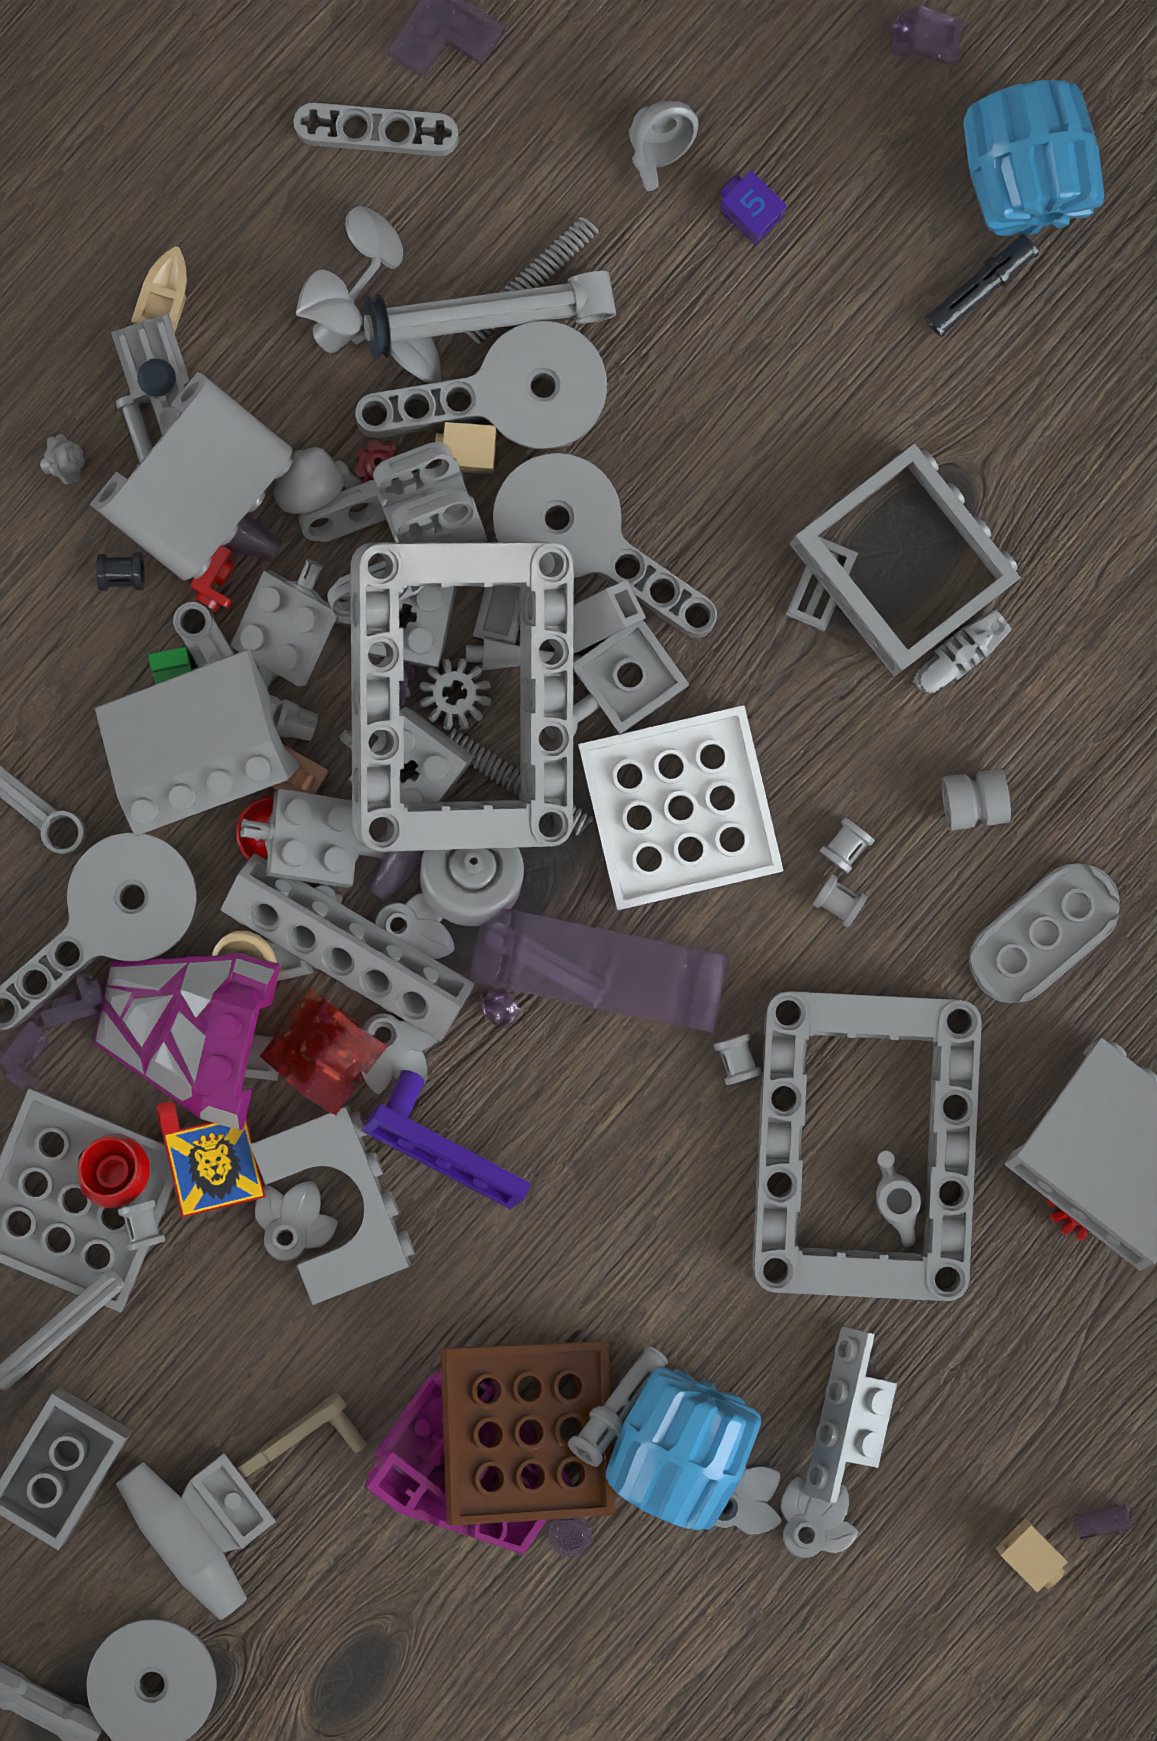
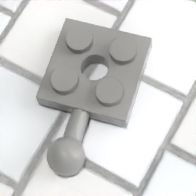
[544,620,689,740]

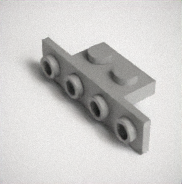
[804,1327,897,1504]

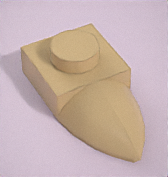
[131,246,187,333]

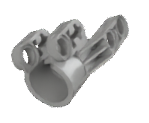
[298,442,488,619]

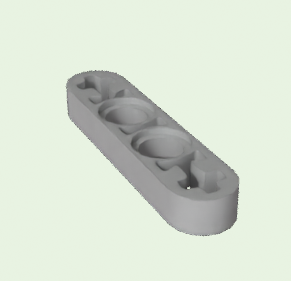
[293,103,459,156]

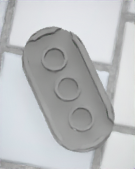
[969,863,1120,1003]

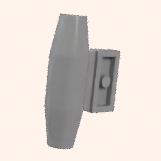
[116,1453,276,1620]

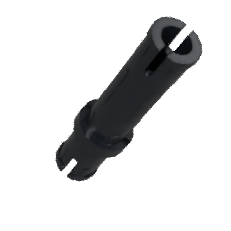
[924,234,1039,338]

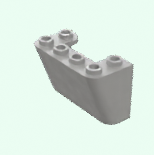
[89,372,293,580]

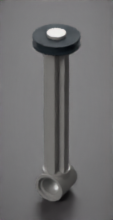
[363,271,616,359]

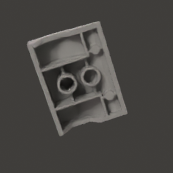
[95,649,300,836]

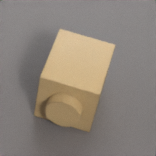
[435,422,497,475]
[996,1518,1068,1592]

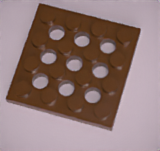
[441,1341,615,1526]

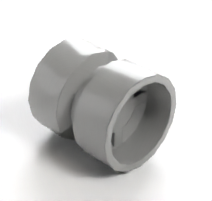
[941,768,1011,831]

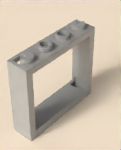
[789,444,1021,677]

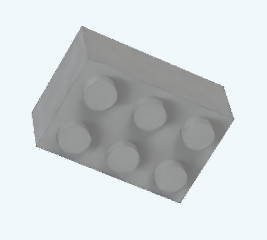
[0,1387,133,1550]

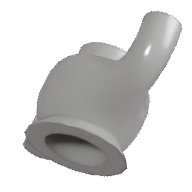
[876,1151,921,1247]

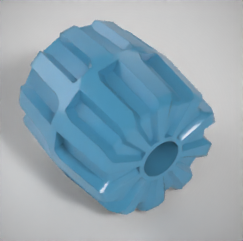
[963,80,1104,236]
[606,1367,761,1530]

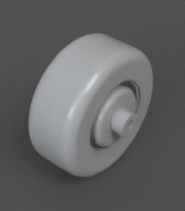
[420,847,524,926]

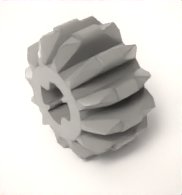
[420,658,491,730]

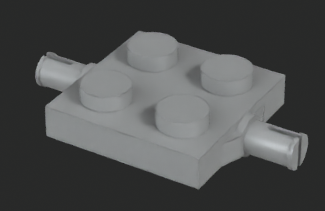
[230,559,337,689]
[240,789,384,888]

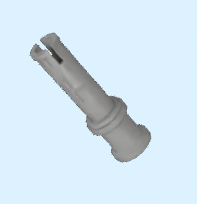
[568,1346,668,1467]

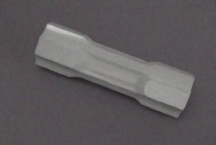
[0,1662,103,1741]

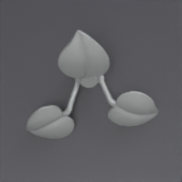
[296,205,441,384]

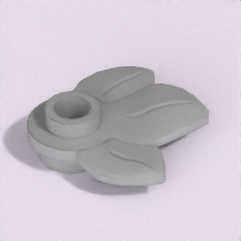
[375,893,455,959]
[360,1014,438,1094]
[255,1181,338,1261]
[715,1466,782,1535]
[780,1477,858,1558]

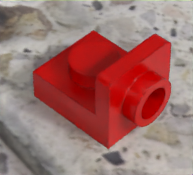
[190,545,235,612]

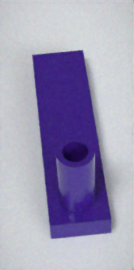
[361,1070,531,1209]

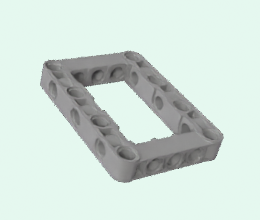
[351,541,574,852]
[752,991,982,1301]

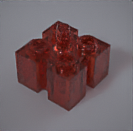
[260,988,388,1116]

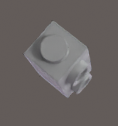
[548,580,646,654]

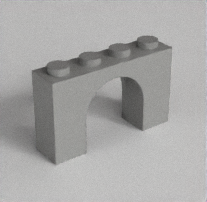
[250,1105,415,1305]

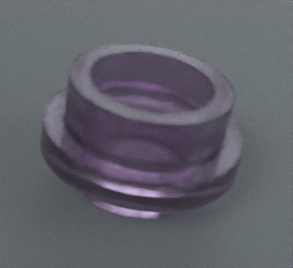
[549,1517,591,1557]

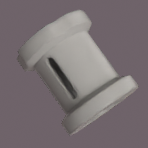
[819,817,875,874]
[812,874,868,928]
[713,1033,762,1085]
[118,1199,166,1251]

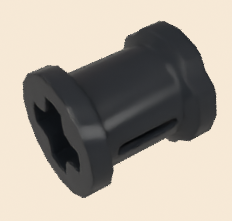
[96,552,145,591]

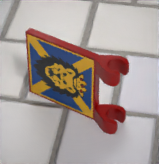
[155,1101,265,1218]

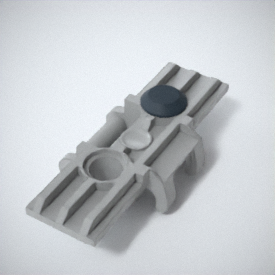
[111,314,190,467]

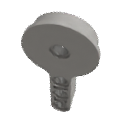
[355,321,607,450]
[493,453,717,638]
[0,833,197,1030]
[87,1618,217,1741]

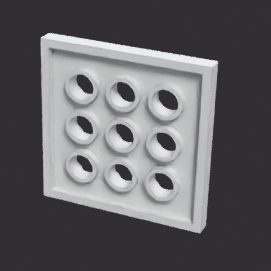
[578,705,784,910]

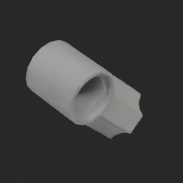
[173,602,234,667]

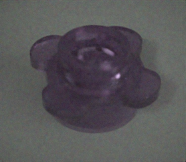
[481,986,520,1029]

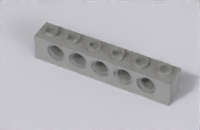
[221,853,475,1041]

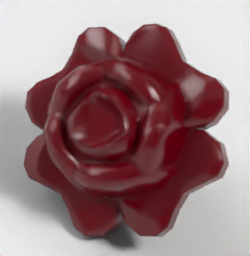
[354,441,400,483]

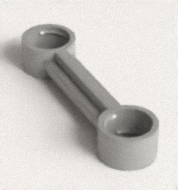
[0,765,87,854]

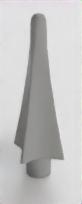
[465,638,581,670]

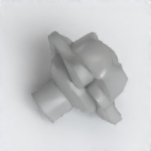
[40,434,85,485]

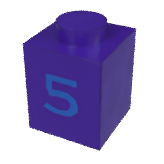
[719,170,787,245]

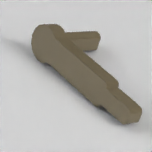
[237,1393,367,1478]

